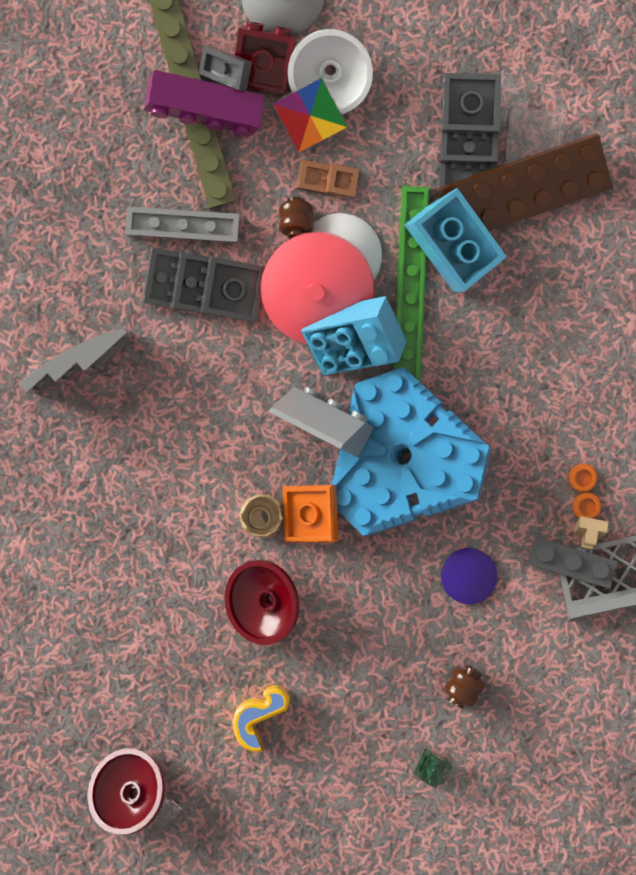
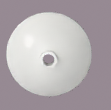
[288,29,373,114]
[312,213,382,279]

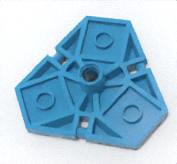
[331,367,492,537]

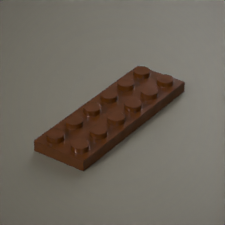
[436,133,613,231]

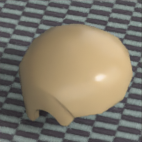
[240,494,283,537]

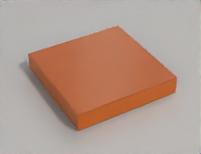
[282,485,338,542]

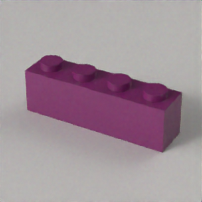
[144,70,265,137]

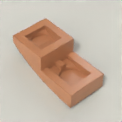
[296,160,359,198]

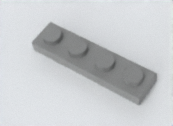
[125,206,240,243]

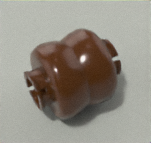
[279,197,314,239]
[444,665,485,709]

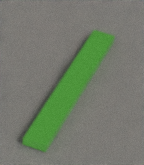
[393,186,430,382]

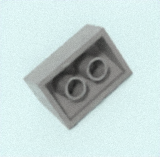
[269,387,374,458]

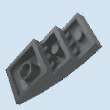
[439,73,501,187]
[142,247,265,322]

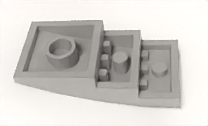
[19,328,134,394]

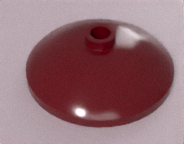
[225,560,300,645]
[88,748,165,835]

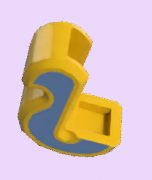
[232,685,290,753]

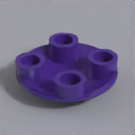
[441,548,497,604]

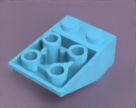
[301,296,407,375]

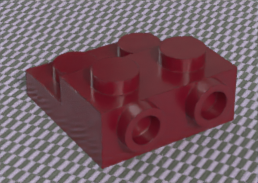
[235,21,297,95]

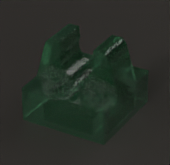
[413,748,452,787]

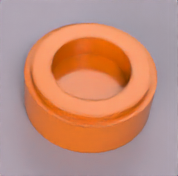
[568,464,598,492]
[572,492,601,519]

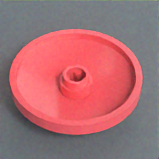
[261,232,374,344]

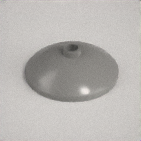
[241,0,324,35]

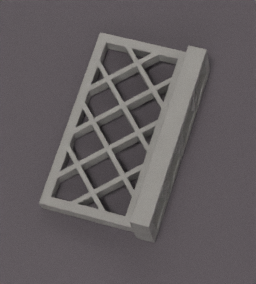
[559,536,636,620]

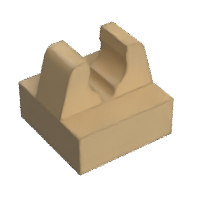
[573,516,608,550]

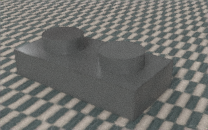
[199,46,252,90]

